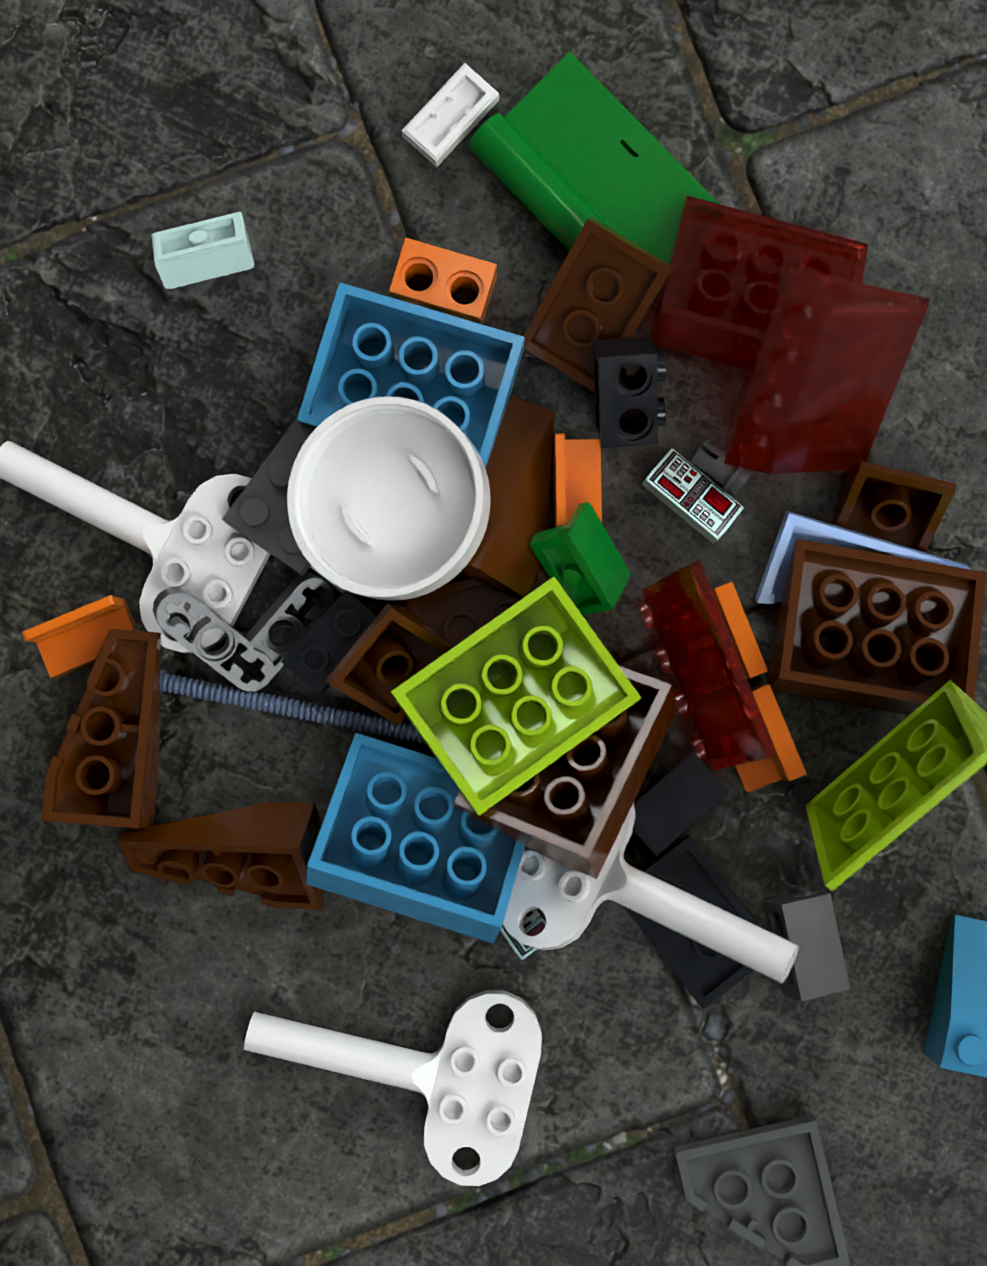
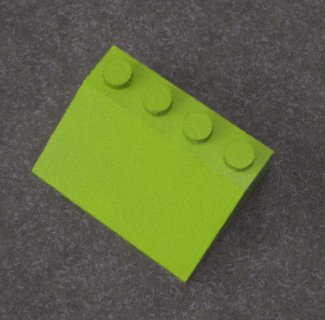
[391,577,641,816]
[805,680,987,891]

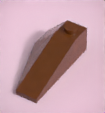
[459,396,555,599]
[41,629,161,829]
[117,802,324,910]

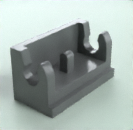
[763,891,850,1002]

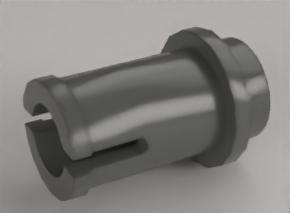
[691,438,754,495]

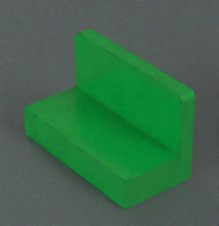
[529,502,631,616]

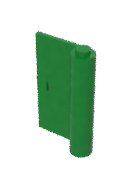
[468,51,726,266]

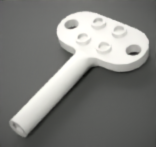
[0,441,270,653]
[503,802,799,983]
[244,990,542,1186]

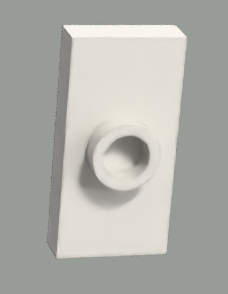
[402,63,499,167]

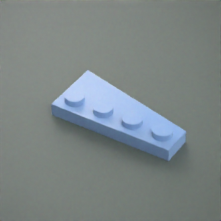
[755,510,971,604]

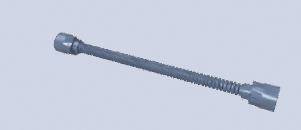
[160,669,427,745]

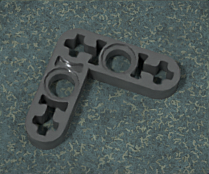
[153,572,335,692]

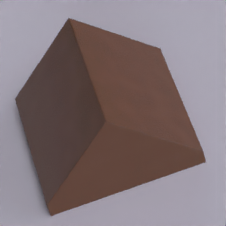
[832,461,956,552]
[326,603,453,725]

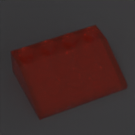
[650,196,869,391]
[724,265,930,474]
[637,560,777,771]

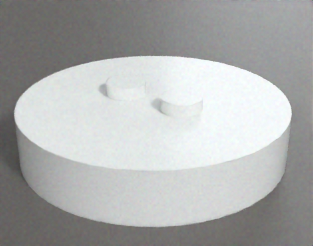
[287,397,491,601]

